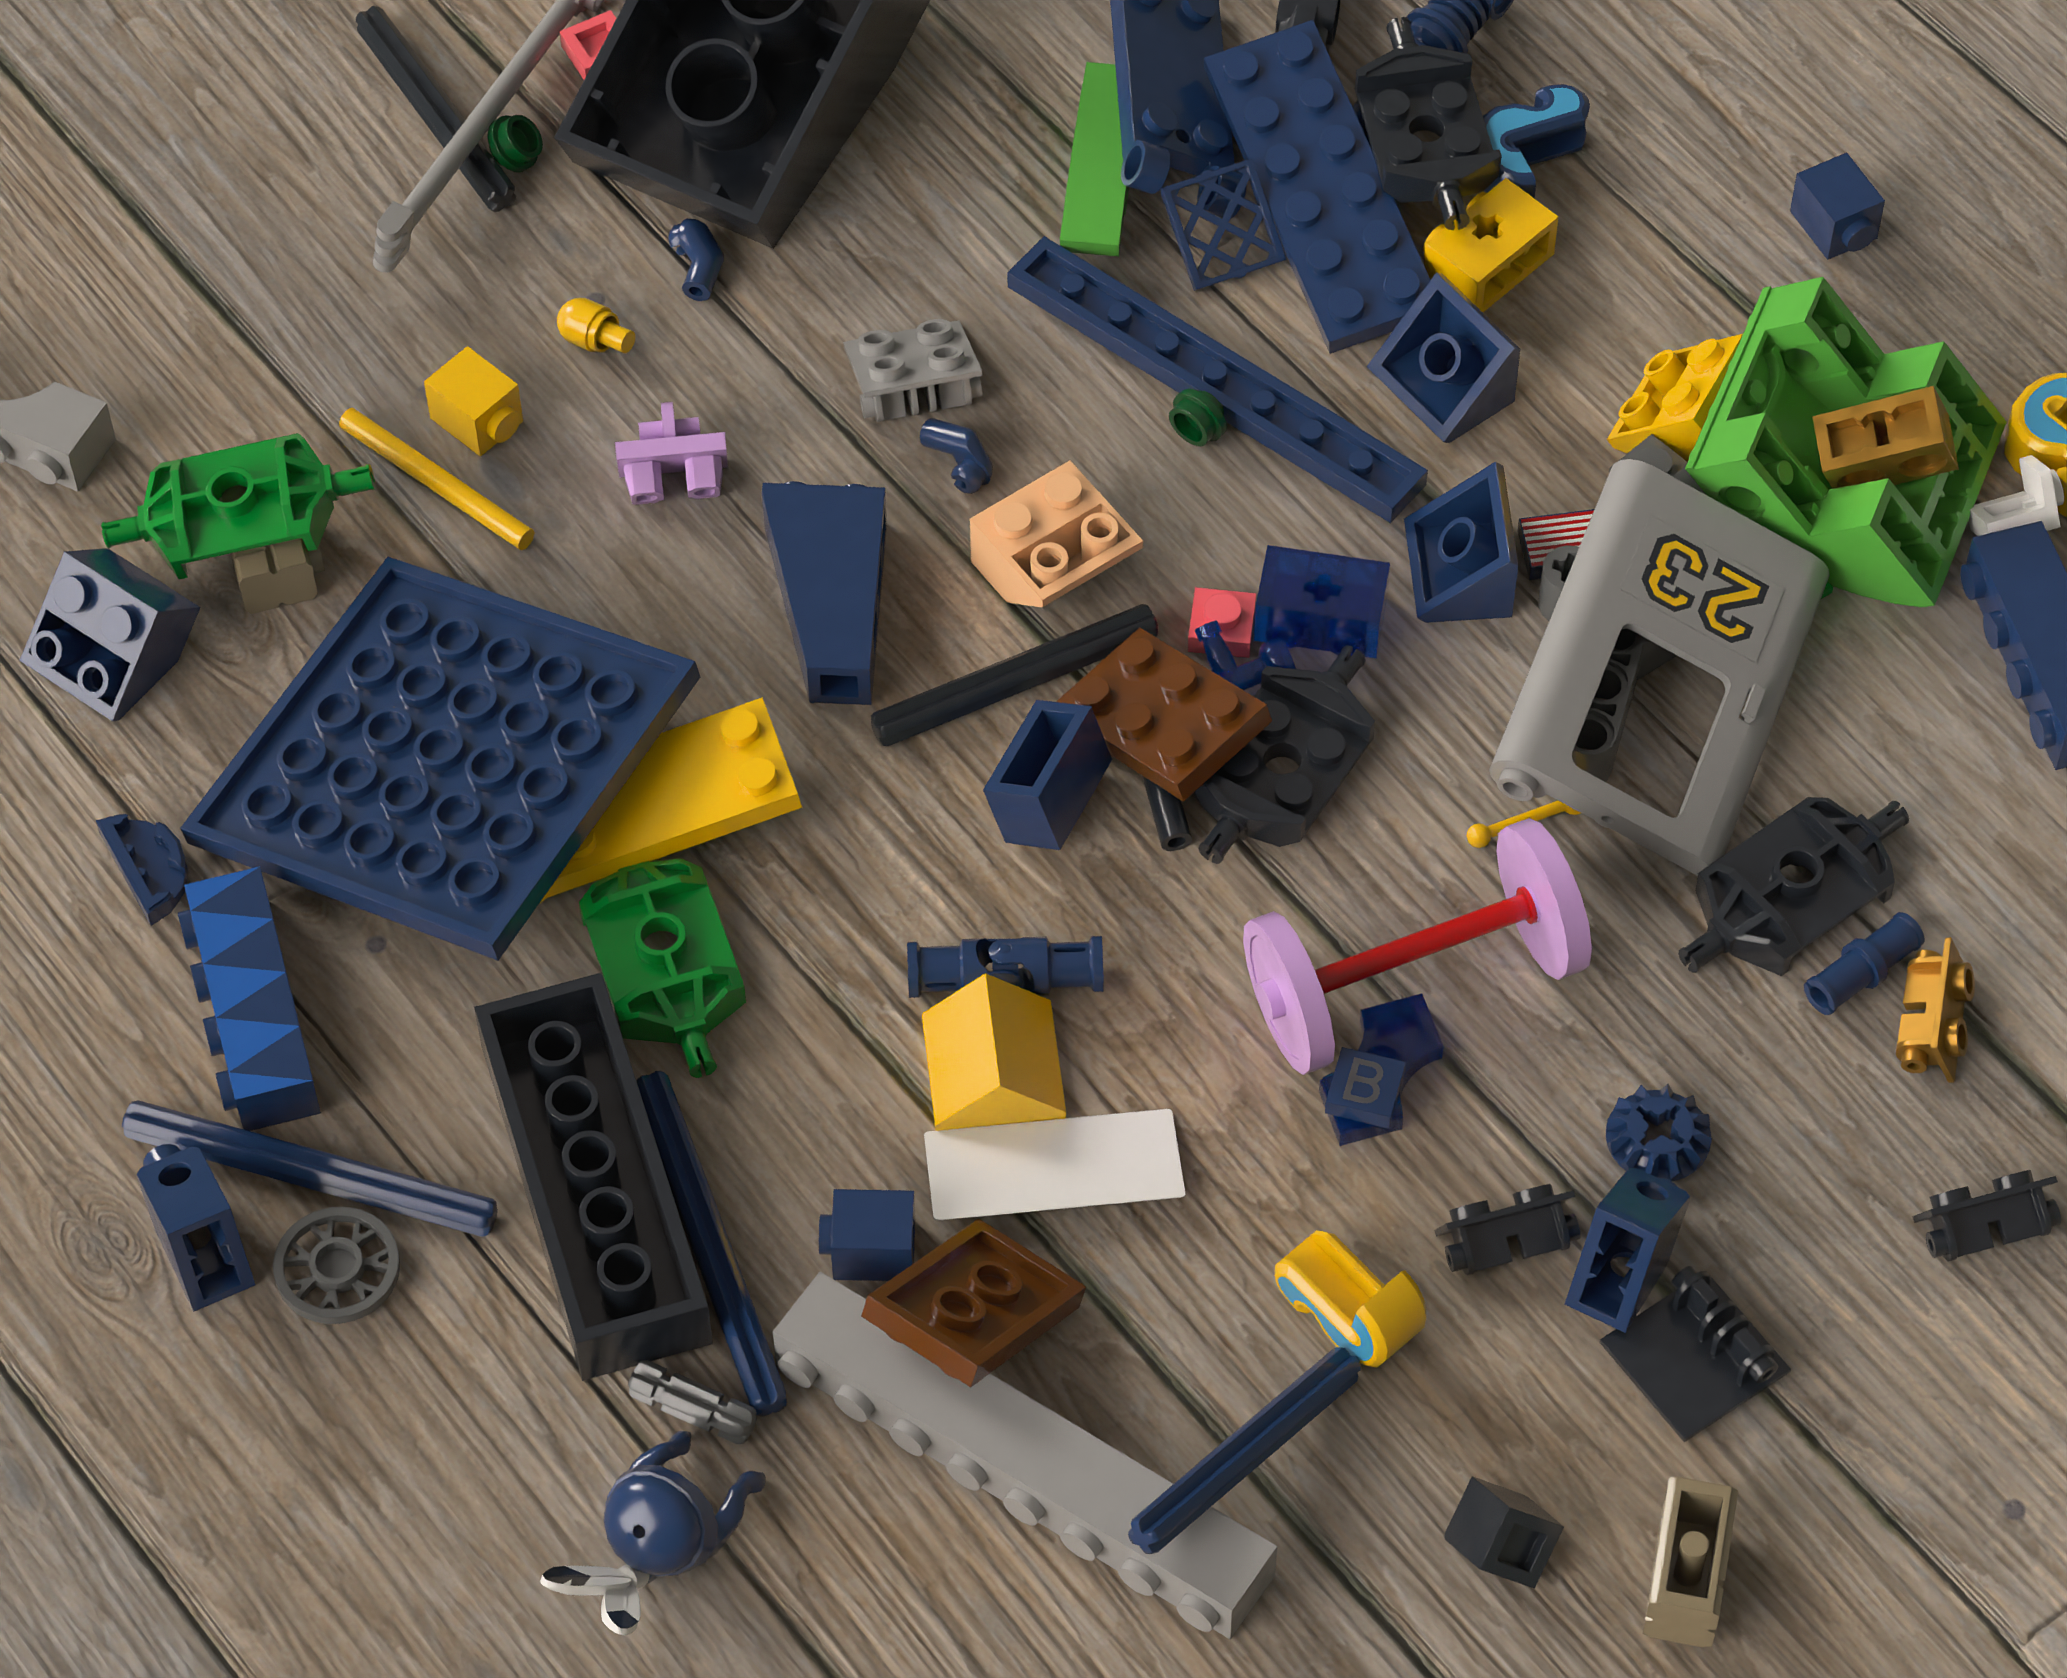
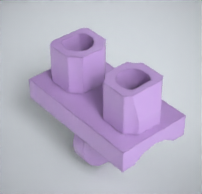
[615,402,728,505]

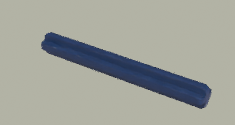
[1128,1347,1362,1554]

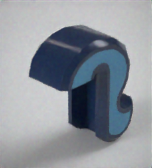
[1479,84,1590,199]

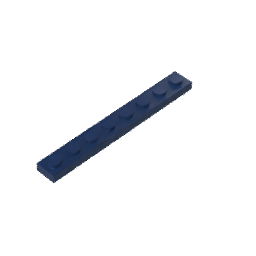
[1007,236,1428,523]

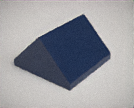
[1366,272,1521,443]
[1404,461,1518,623]

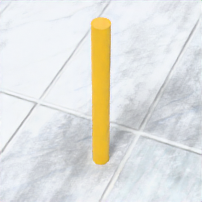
[339,408,535,550]

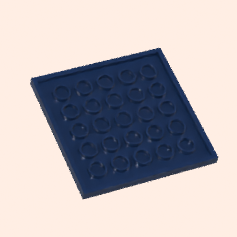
[180,556,701,961]

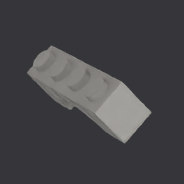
[0,382,116,491]

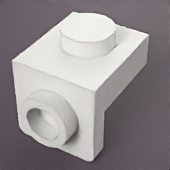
[1969,455,2064,536]

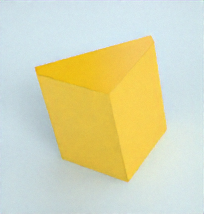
[922,973,1066,1131]

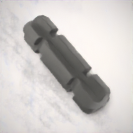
[628,1360,757,1444]

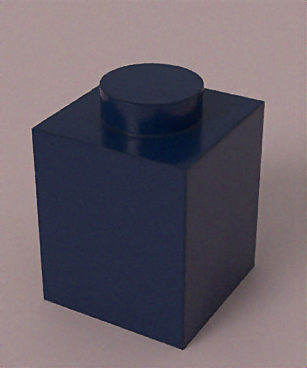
[1790,152,1885,260]
[819,1189,916,1281]

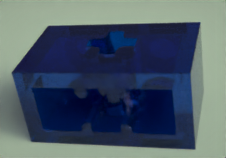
[1254,545,1390,659]

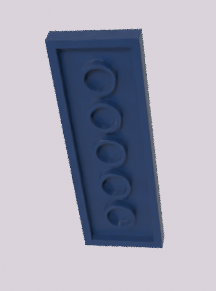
[1204,20,1430,354]

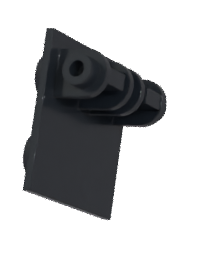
[1599,1266,1791,1442]

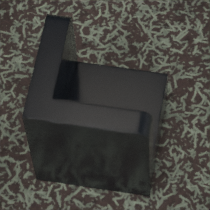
[1444,1476,1564,1589]

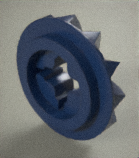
[1606,1084,1712,1181]

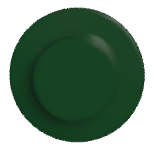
[487,115,543,173]
[1169,389,1227,446]

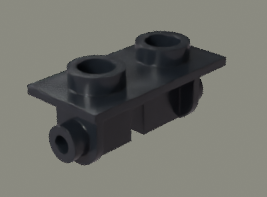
[1912,1170,2061,1261]
[1434,1184,1581,1275]

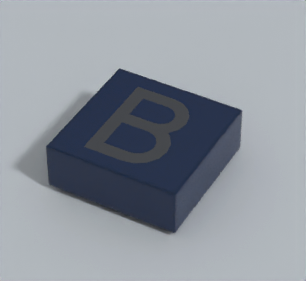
[1325,1047,1406,1129]

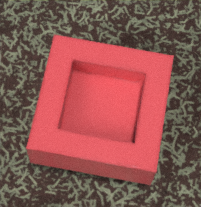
[559,10,617,80]
[1188,587,1256,658]

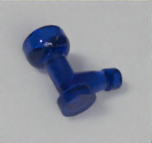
[1195,620,1296,690]

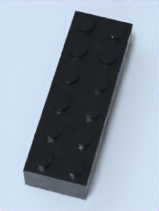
[474,972,713,1381]

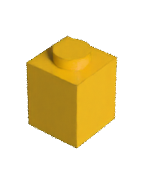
[424,346,523,457]

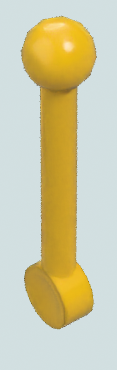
[1466,800,1581,848]

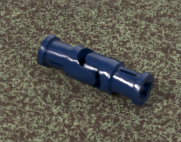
[907,936,1104,998]

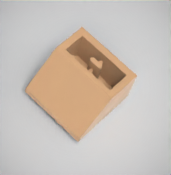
[970,460,1143,607]

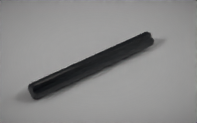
[356,6,516,212]
[871,604,1158,747]

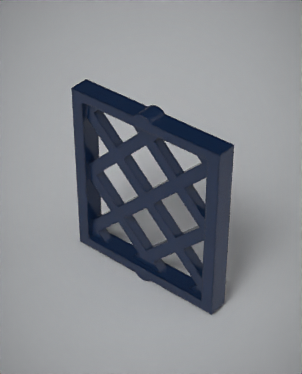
[1160,158,1287,291]

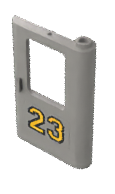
[1489,459,1830,876]

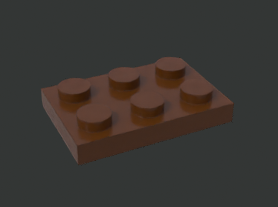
[1056,627,1272,802]
[861,1219,1086,1388]

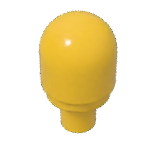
[557,298,635,353]

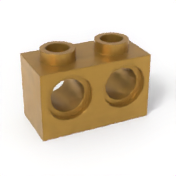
[1812,386,1959,489]

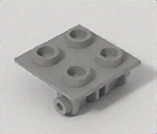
[843,319,983,422]

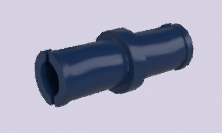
[1804,912,1925,1015]

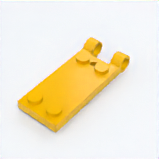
[539,697,803,904]

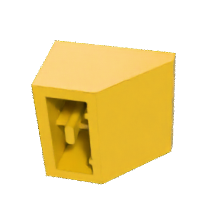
[1606,334,1743,462]

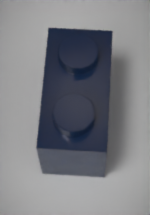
[983,700,1113,850]

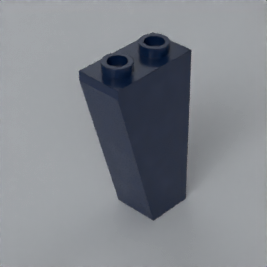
[762,481,887,705]

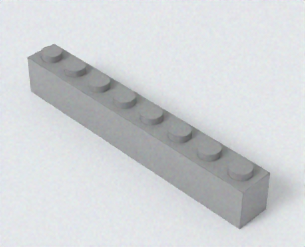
[773,1272,1277,1639]

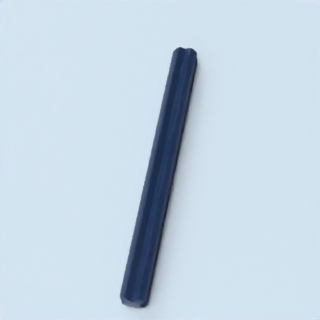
[636,1071,787,1417]
[122,1100,498,1237]

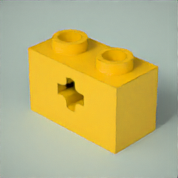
[1423,178,1559,312]

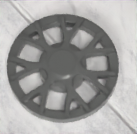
[273,1207,400,1324]

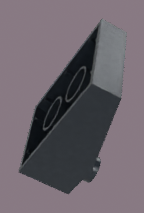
[554,0,930,249]

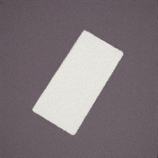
[924,1109,1185,1221]

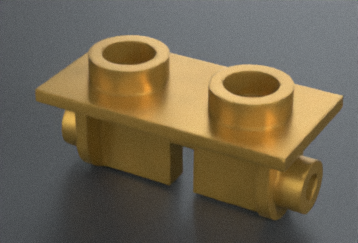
[1896,937,1975,1083]

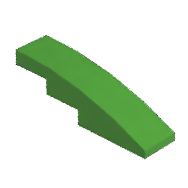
[1060,62,1129,257]

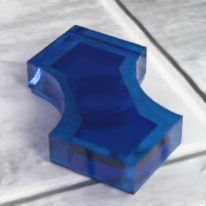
[1319,993,1444,1146]

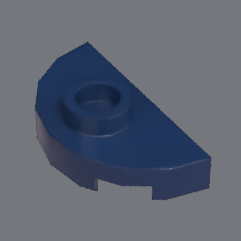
[96,814,189,926]

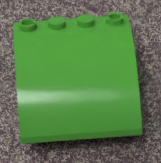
[1685,277,2007,607]

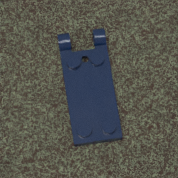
[1110,0,1247,219]

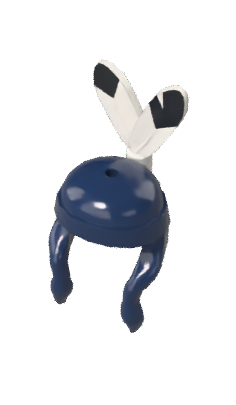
[540,1430,766,1636]

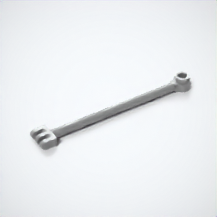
[373,0,604,272]

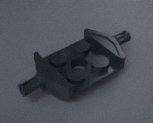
[1354,17,1502,231]
[1194,645,1375,864]
[1678,797,1909,976]

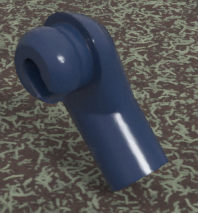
[668,218,724,301]
[920,418,993,494]

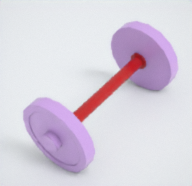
[1243,818,1592,1075]

